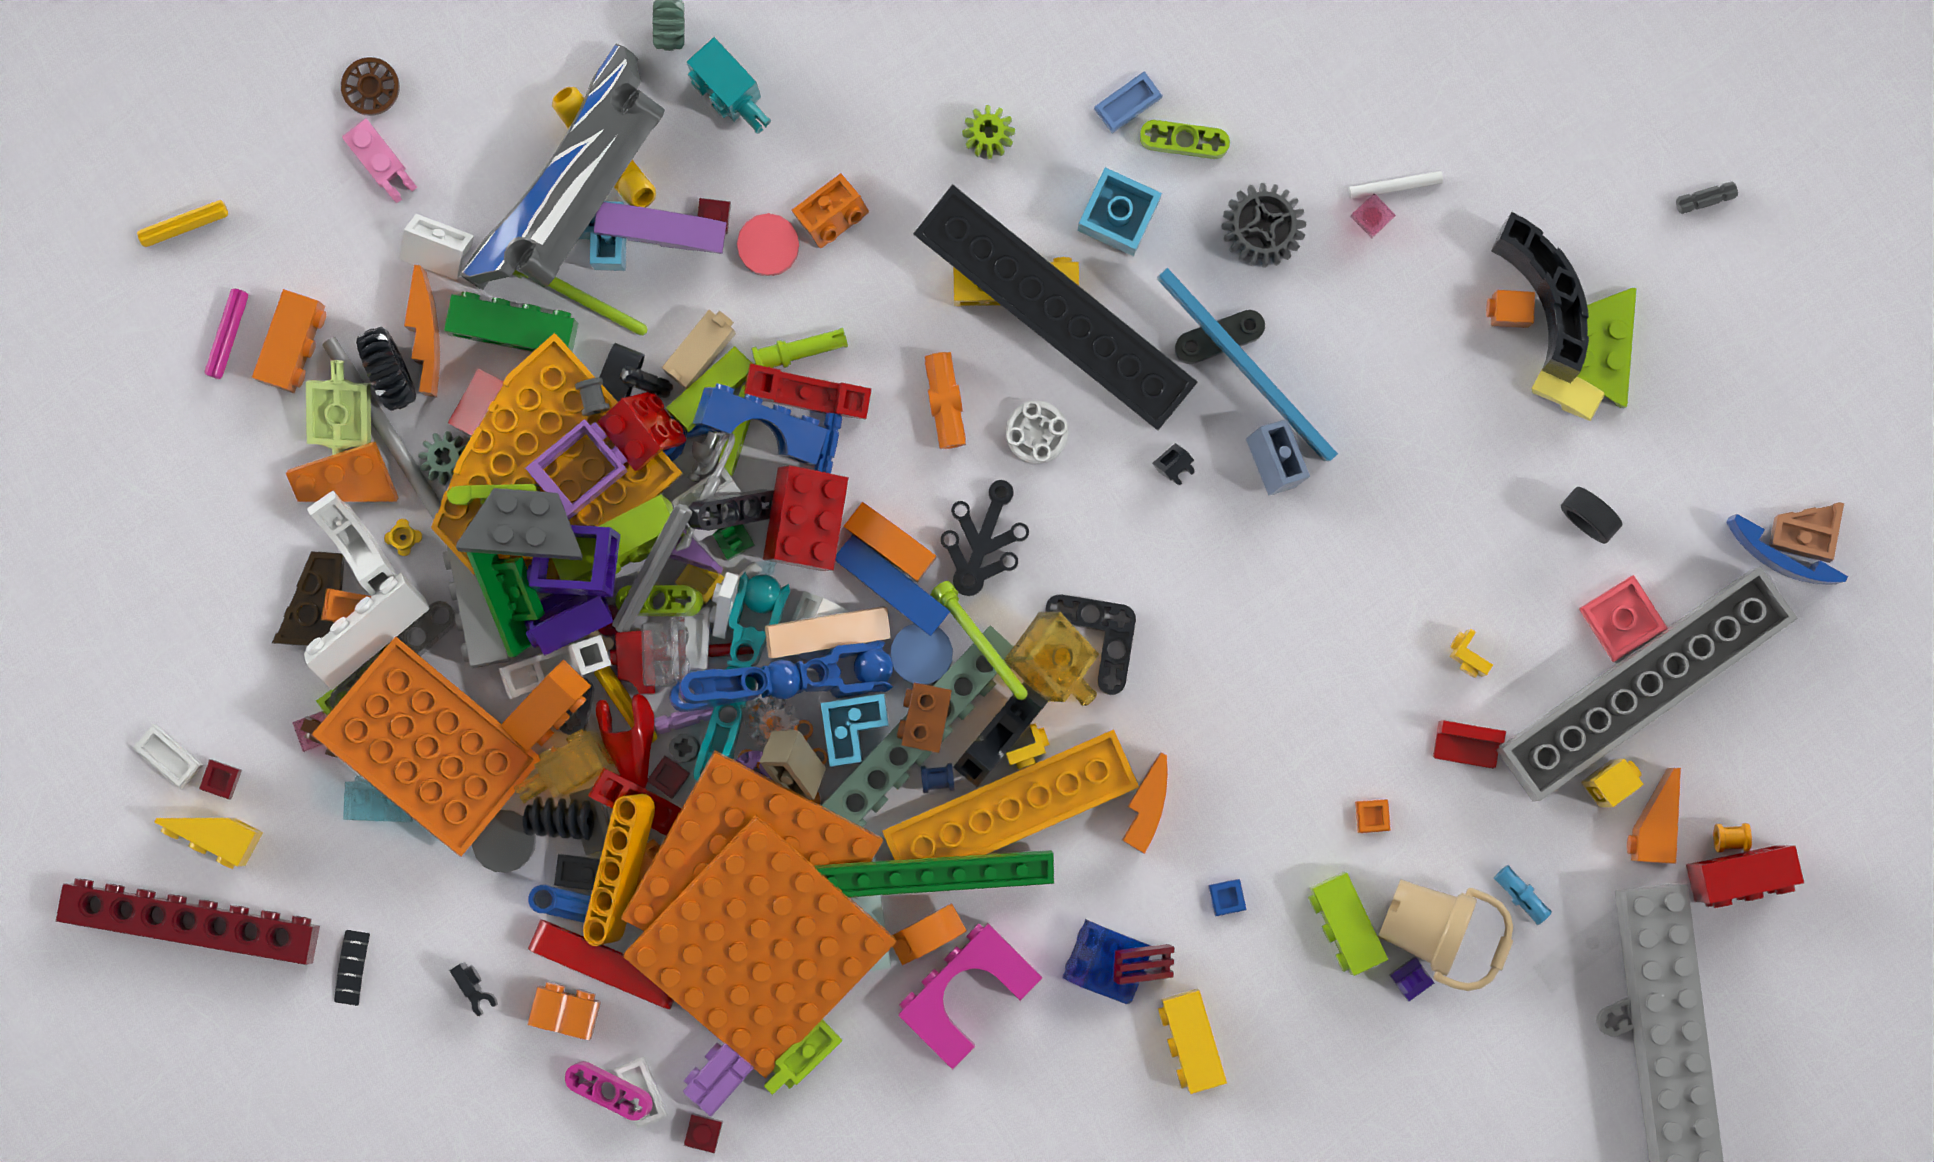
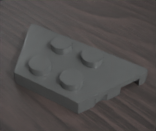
[456,488,583,560]

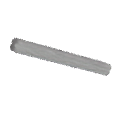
[613,504,692,633]

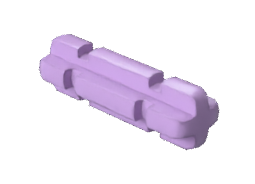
[654,707,714,734]

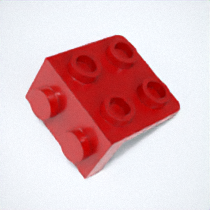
[597,392,686,471]

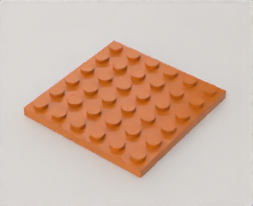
[621,750,883,931]
[624,815,897,1078]

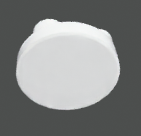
[1006,401,1068,464]

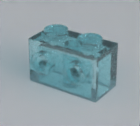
[343,776,413,822]

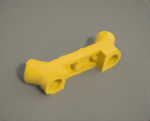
[552,87,656,208]

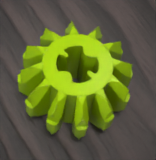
[962,105,1015,159]

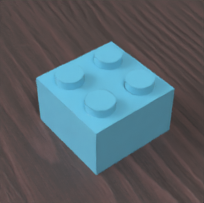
[1077,167,1162,257]

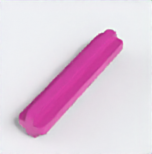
[204,288,248,379]

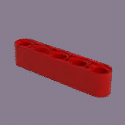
[528,919,674,1009]

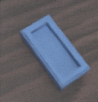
[1094,71,1163,134]

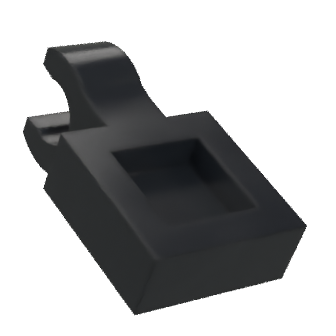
[449,962,498,1016]

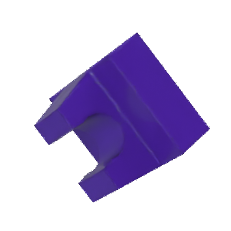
[1389,957,1435,1002]

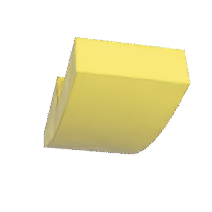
[1531,370,1605,421]

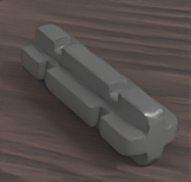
[1676,181,1738,214]

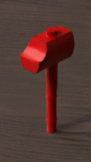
[610,630,754,695]

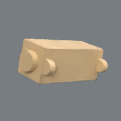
[662,310,736,389]

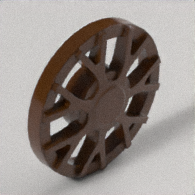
[341,57,400,116]

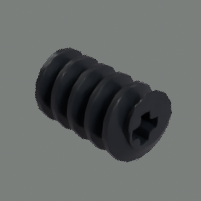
[523,796,594,840]

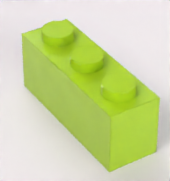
[1308,872,1389,976]

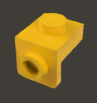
[674,564,725,605]
[1450,629,1493,678]
[1006,723,1050,769]

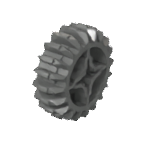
[1221,183,1307,268]

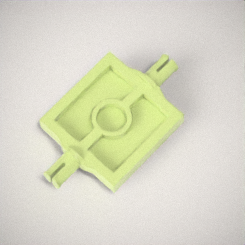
[306,360,371,455]

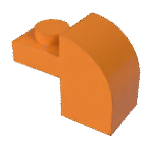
[892,903,967,966]

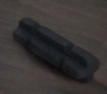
[619,366,673,398]

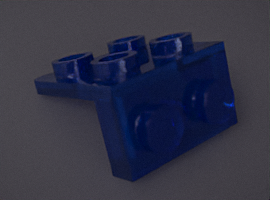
[1062,919,1150,1004]

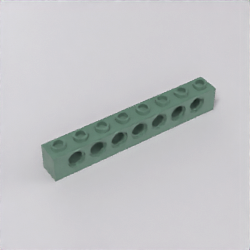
[822,625,1018,827]

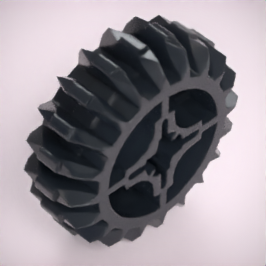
[356,326,416,411]

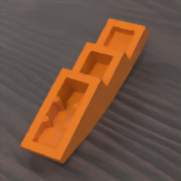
[404,265,440,397]

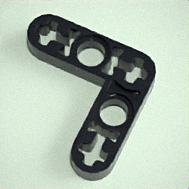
[1045,594,1136,695]

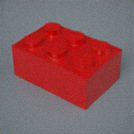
[763,465,849,571]
[1686,845,1804,908]

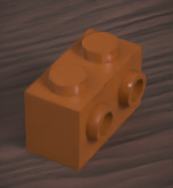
[897,682,952,753]

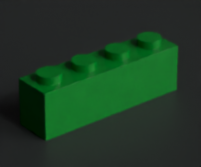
[444,291,579,352]

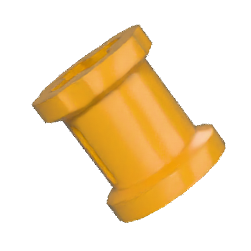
[1713,823,1752,852]

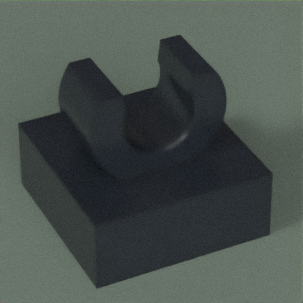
[1152,443,1195,485]

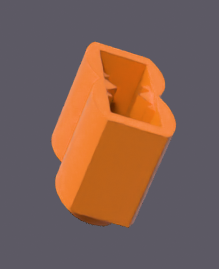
[527,982,601,1040]

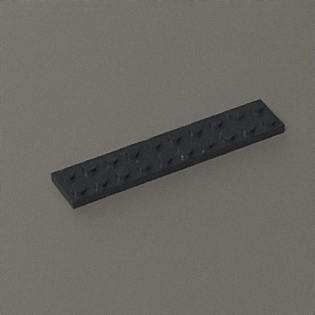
[913,184,1198,430]

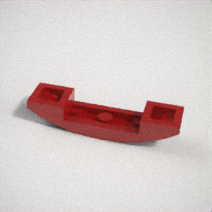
[744,363,872,420]
[588,768,682,836]

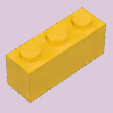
[1158,989,1227,1094]

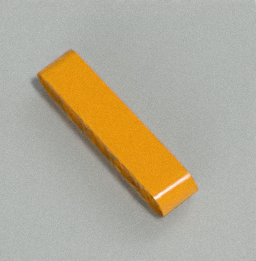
[583,794,655,946]

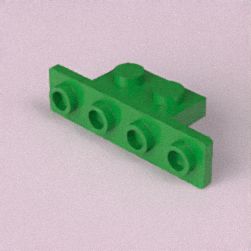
[466,552,545,657]

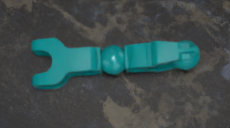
[694,572,790,782]

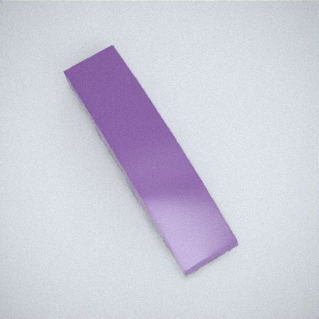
[594,202,727,254]

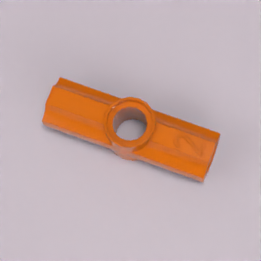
[925,352,966,449]

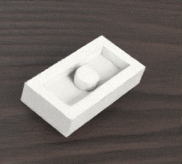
[709,572,739,639]

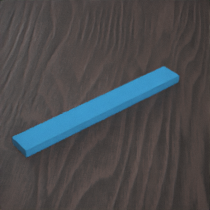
[1157,268,1338,461]

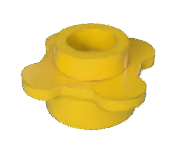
[384,519,422,556]

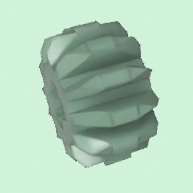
[652,0,685,51]
[418,431,466,485]

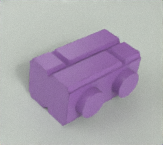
[683,1043,754,1117]

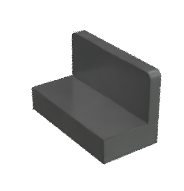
[569,786,610,855]

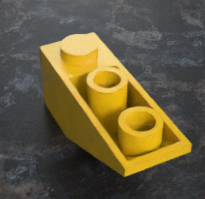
[154,818,264,869]

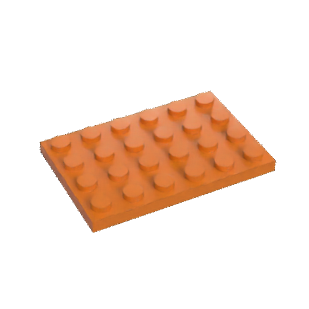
[311,636,543,857]

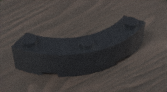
[1491,212,1589,384]

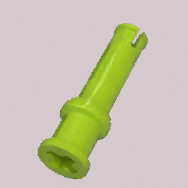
[751,327,848,368]

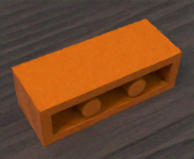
[252,289,326,393]
[500,659,591,752]

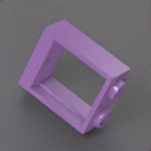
[525,419,628,520]

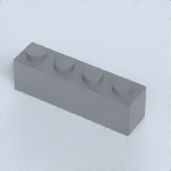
[443,546,511,668]

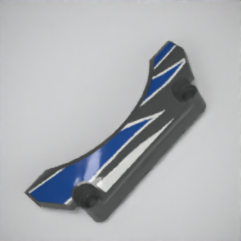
[460,43,665,290]

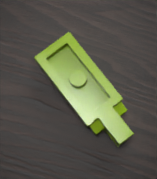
[764,1019,843,1095]

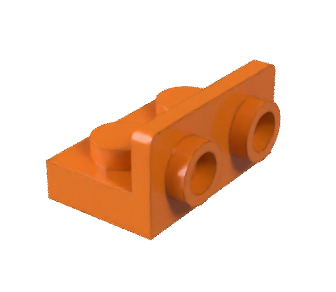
[791,173,869,248]

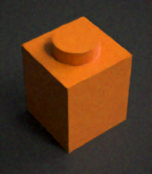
[1486,290,1535,328]

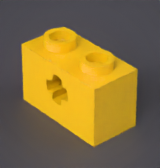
[1581,758,1644,807]

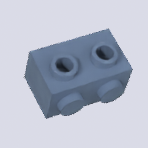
[1246,419,1310,496]

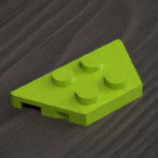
[1577,288,1637,408]

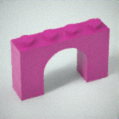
[898,923,1042,1070]

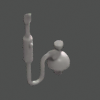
[675,431,735,551]

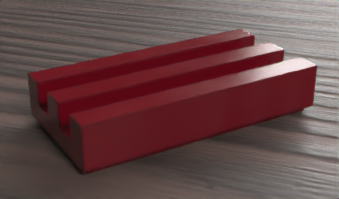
[1114,944,1175,984]

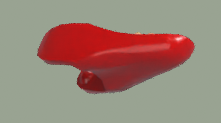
[596,694,654,788]

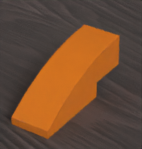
[843,502,937,583]
[1122,752,1168,854]

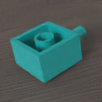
[687,37,771,134]

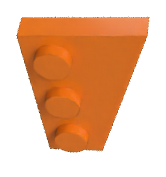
[286,441,399,502]

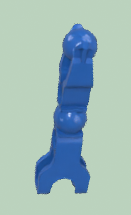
[669,640,893,712]

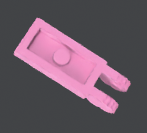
[342,118,418,203]

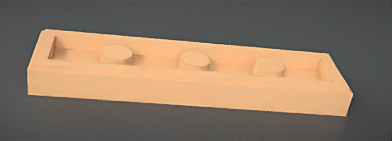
[765,606,891,658]

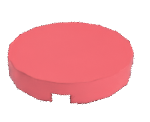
[737,213,799,276]

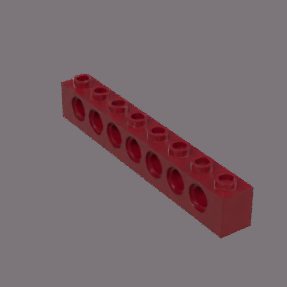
[55,878,320,965]

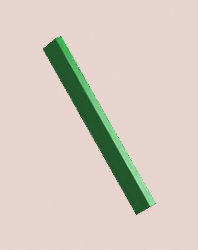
[815,850,1054,897]

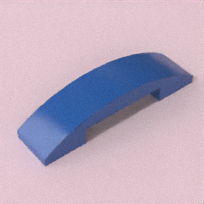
[1726,514,1848,585]

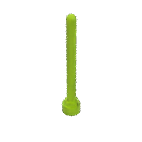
[512,270,648,336]
[930,581,1028,700]

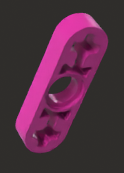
[565,1061,653,1121]

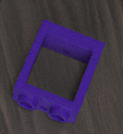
[527,525,620,597]
[524,593,613,656]

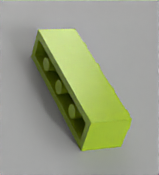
[552,494,685,582]

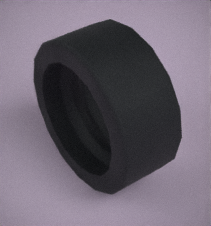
[1560,486,1623,544]

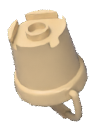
[1378,879,1513,991]

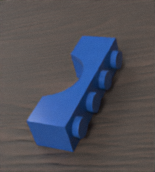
[693,383,828,465]

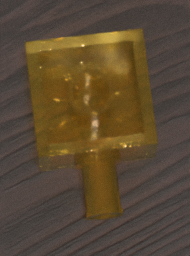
[1004,612,1099,706]
[514,729,615,804]

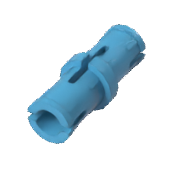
[1494,865,1552,925]

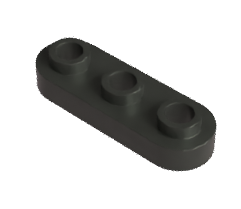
[1175,310,1265,364]

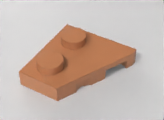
[1769,502,1844,563]

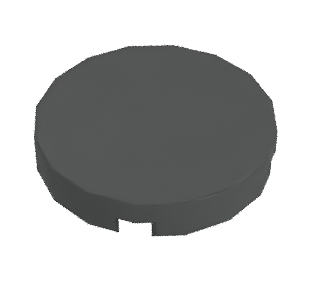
[472,810,536,873]

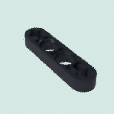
[688,489,774,531]

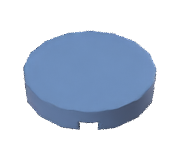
[890,624,953,685]

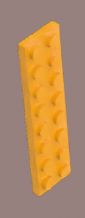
[882,729,1139,860]

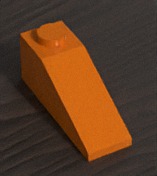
[1627,768,1681,864]

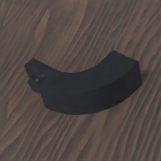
[953,682,1048,787]

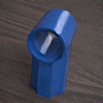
[528,885,591,923]

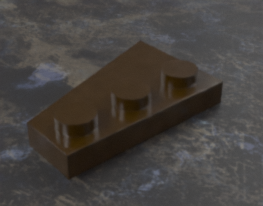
[272,551,345,646]

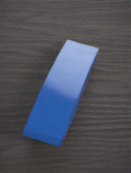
[835,534,950,637]

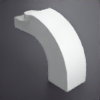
[307,491,397,597]
[499,635,611,699]

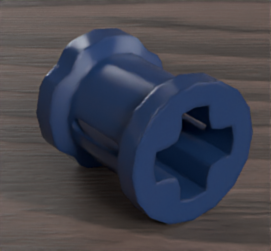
[921,763,955,794]

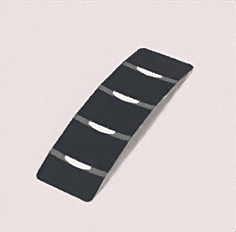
[334,930,370,1006]

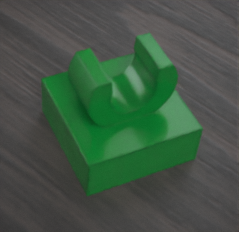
[712,524,755,561]

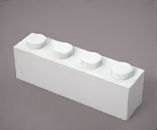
[304,573,430,690]

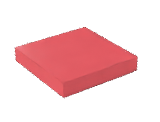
[1579,575,1668,662]

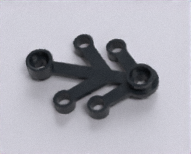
[941,480,1029,596]

